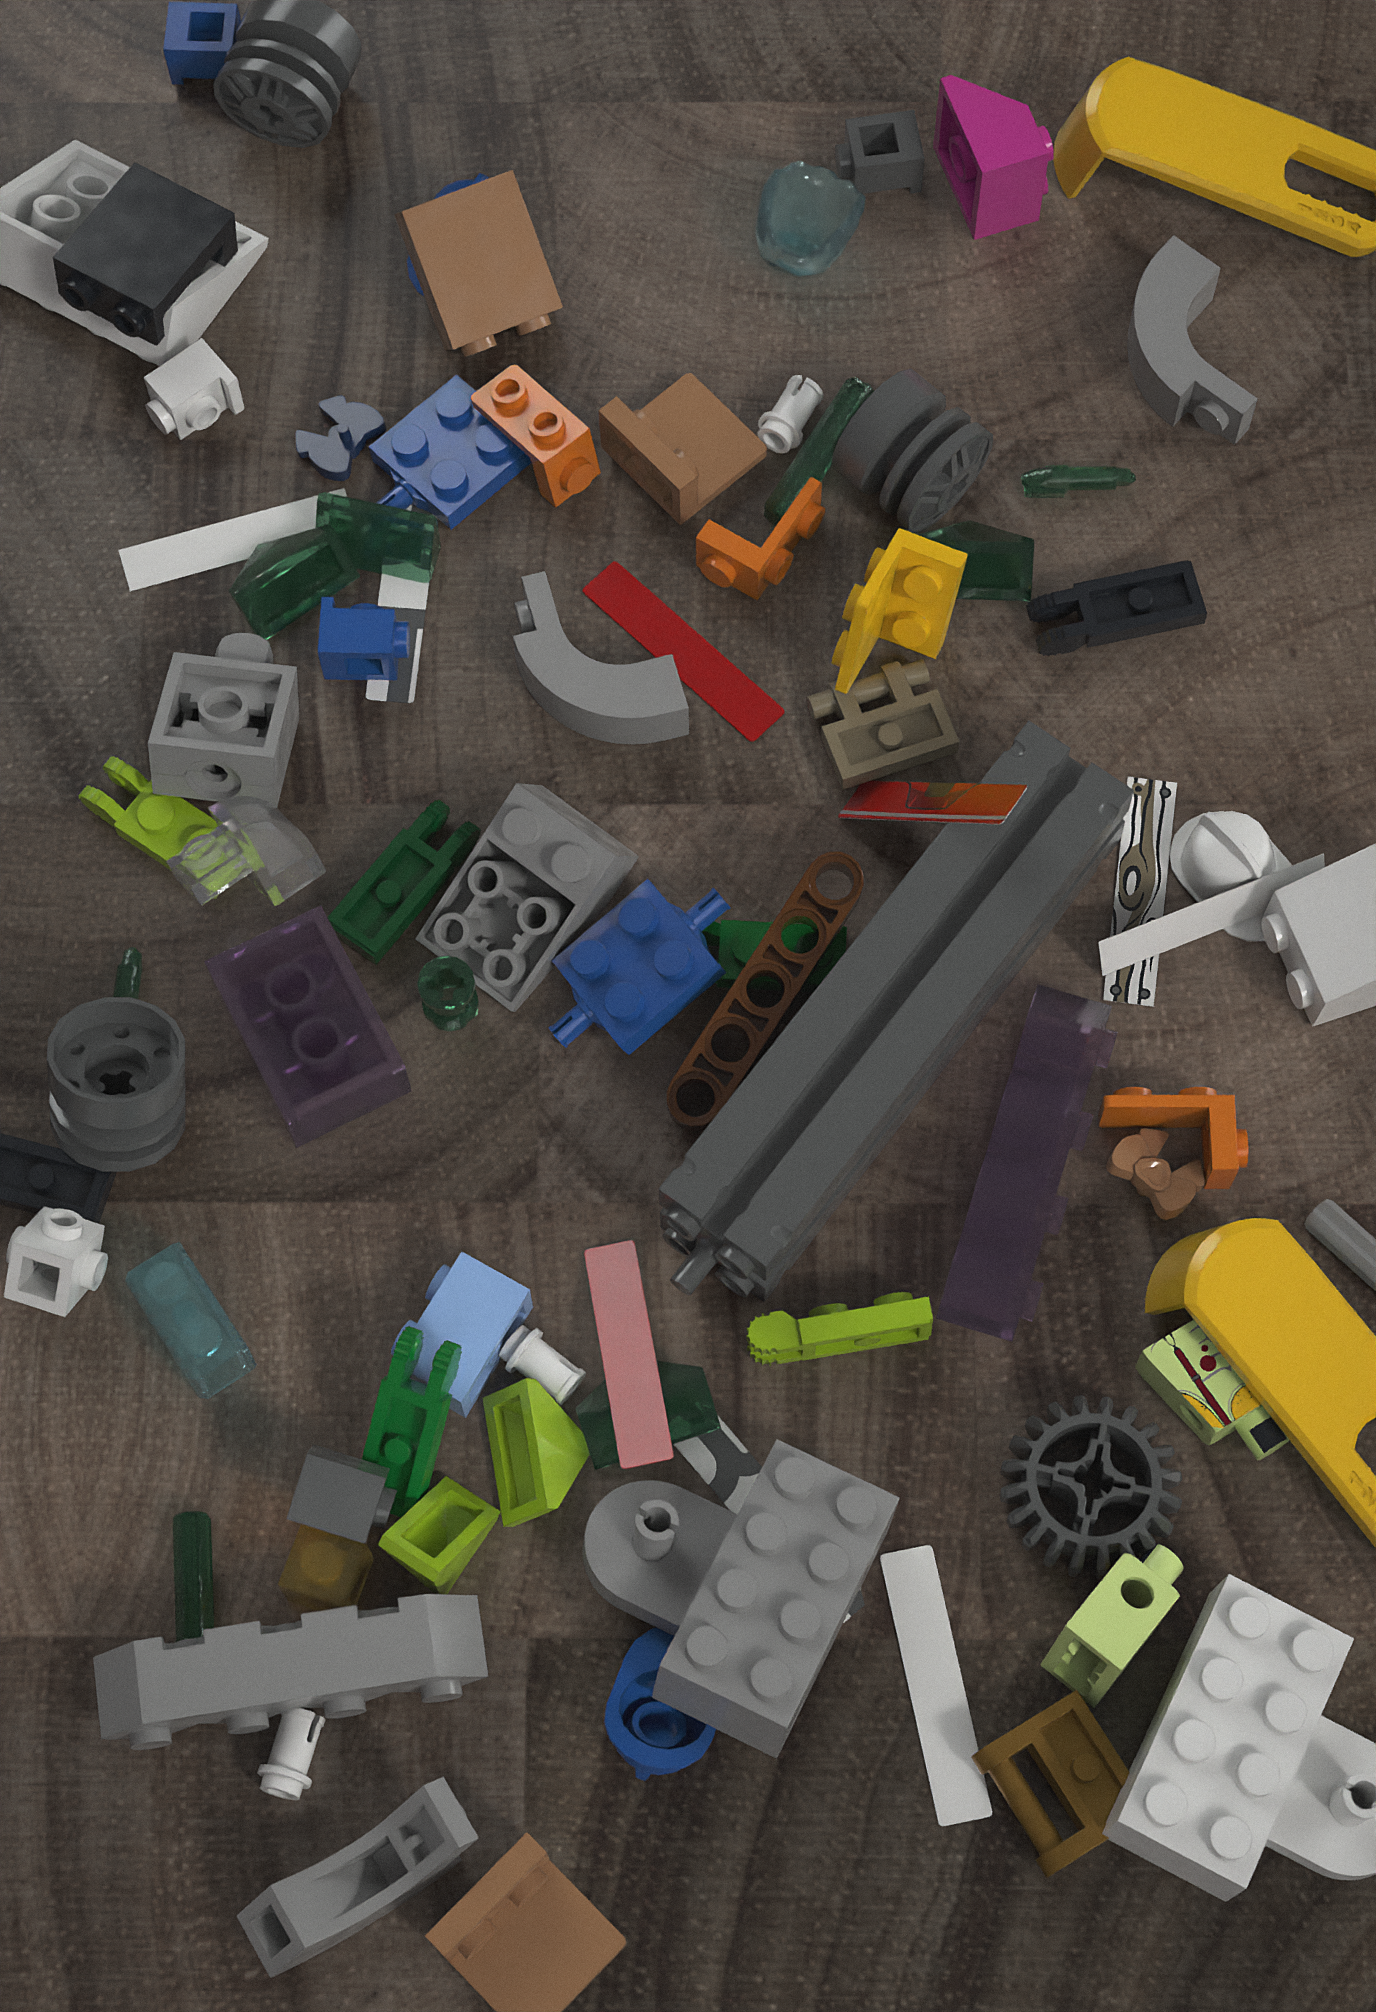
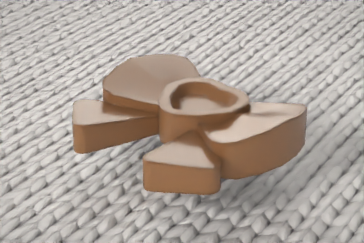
[1106,1128,1205,1220]

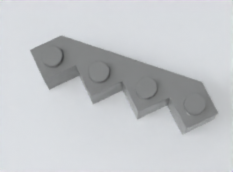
[93,1594,488,1750]

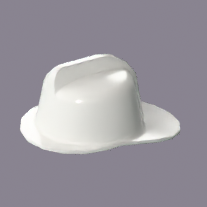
[1169,811,1292,942]

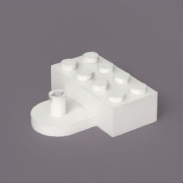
[1102,1574,1376,1902]

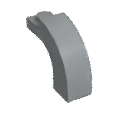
[1127,235,1258,445]
[513,571,689,744]
[237,1777,479,1978]

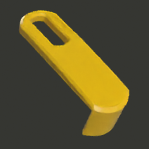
[1053,57,1376,257]
[1145,1218,1376,1548]

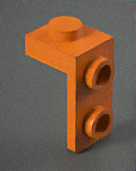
[471,365,601,508]
[696,477,825,600]
[1098,1087,1249,1189]

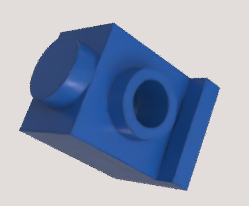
[163,1,241,85]
[318,597,410,680]

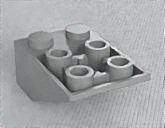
[416,783,639,1012]

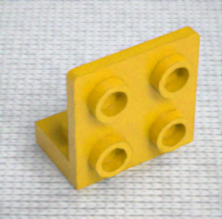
[831,528,968,694]

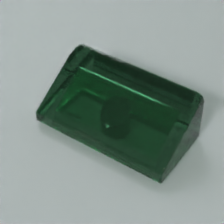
[314,492,441,583]

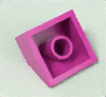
[933,75,1054,240]

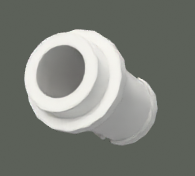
[758,375,823,453]
[499,1325,586,1406]
[257,1708,325,1800]

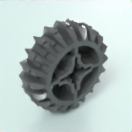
[999,1395,1182,1579]

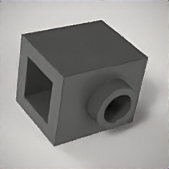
[286,1444,397,1544]

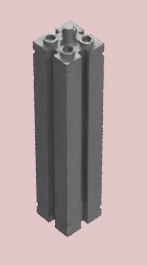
[658,720,1134,1303]

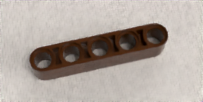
[667,851,864,1131]

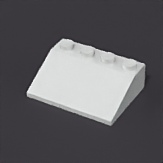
[0,140,269,366]

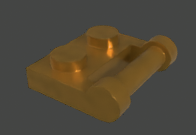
[971,1690,1130,1878]

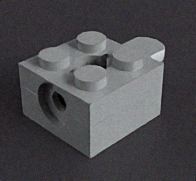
[148,633,299,809]

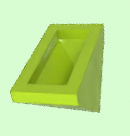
[482,1378,595,1527]
[378,1476,501,1595]

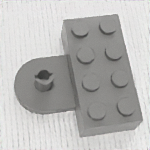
[582,1439,900,1759]

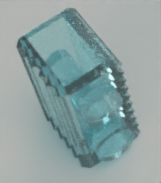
[125,1242,257,1399]

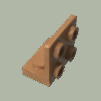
[599,373,767,525]
[425,1833,626,2012]

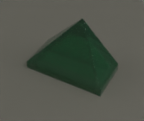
[918,520,1035,601]
[229,524,361,640]
[575,1361,721,1470]

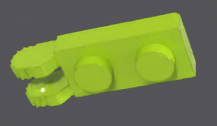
[78,756,253,899]
[746,1292,933,1366]

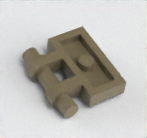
[806,659,960,790]

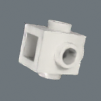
[4,1206,108,1317]

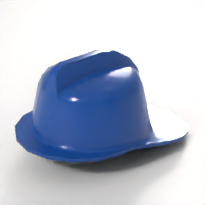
[604,1628,716,1781]

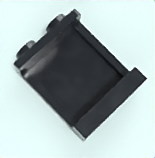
[53,162,238,346]

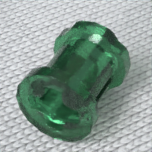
[417,956,479,1032]

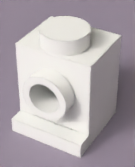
[144,338,245,440]

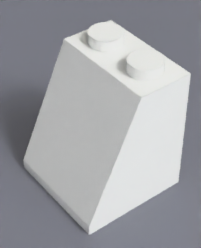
[1261,843,1376,1027]

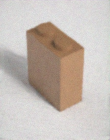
[394,170,563,357]

